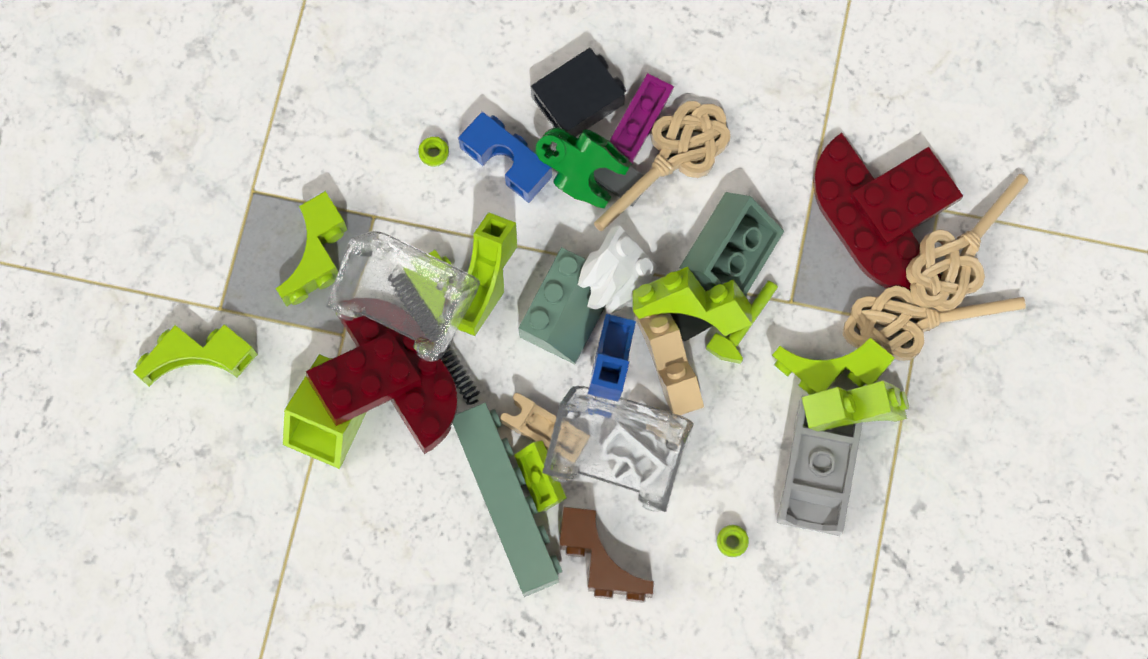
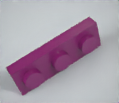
[610,73,674,164]

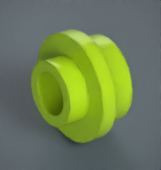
[418,137,449,167]
[716,525,749,558]

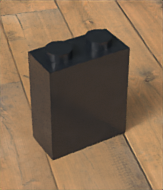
[530,47,626,138]

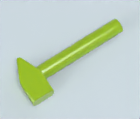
[706,281,778,364]

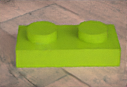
[514,441,567,513]

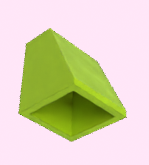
[283,354,367,469]

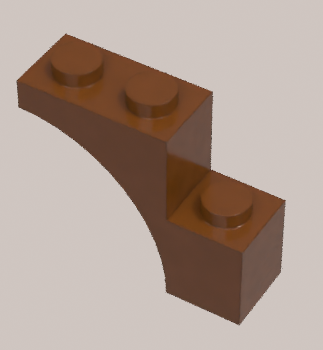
[560,507,654,602]

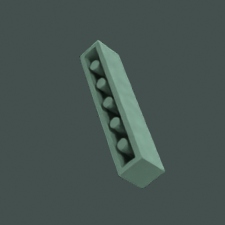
[453,402,563,597]

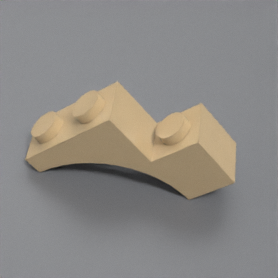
[634,313,704,417]

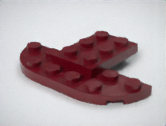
[813,133,963,292]
[306,298,457,454]

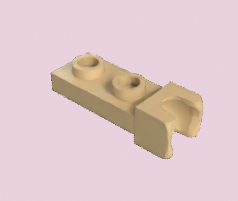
[500,393,591,465]

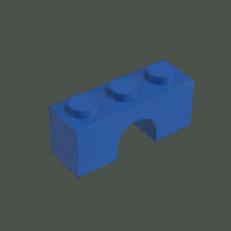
[458,111,552,203]

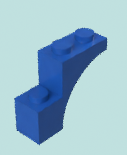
[587,314,636,402]

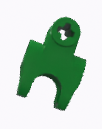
[536,128,632,209]

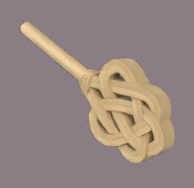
[594,101,730,232]
[906,174,1029,312]
[842,286,1026,361]

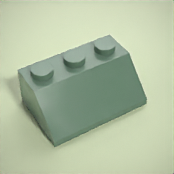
[679,192,784,296]
[518,247,606,365]

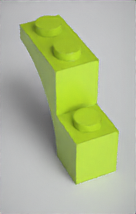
[275,191,348,307]
[447,212,517,336]
[633,266,752,336]
[133,324,258,387]
[772,338,895,395]
[802,381,909,432]

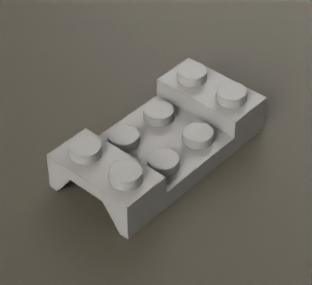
[777,395,863,536]

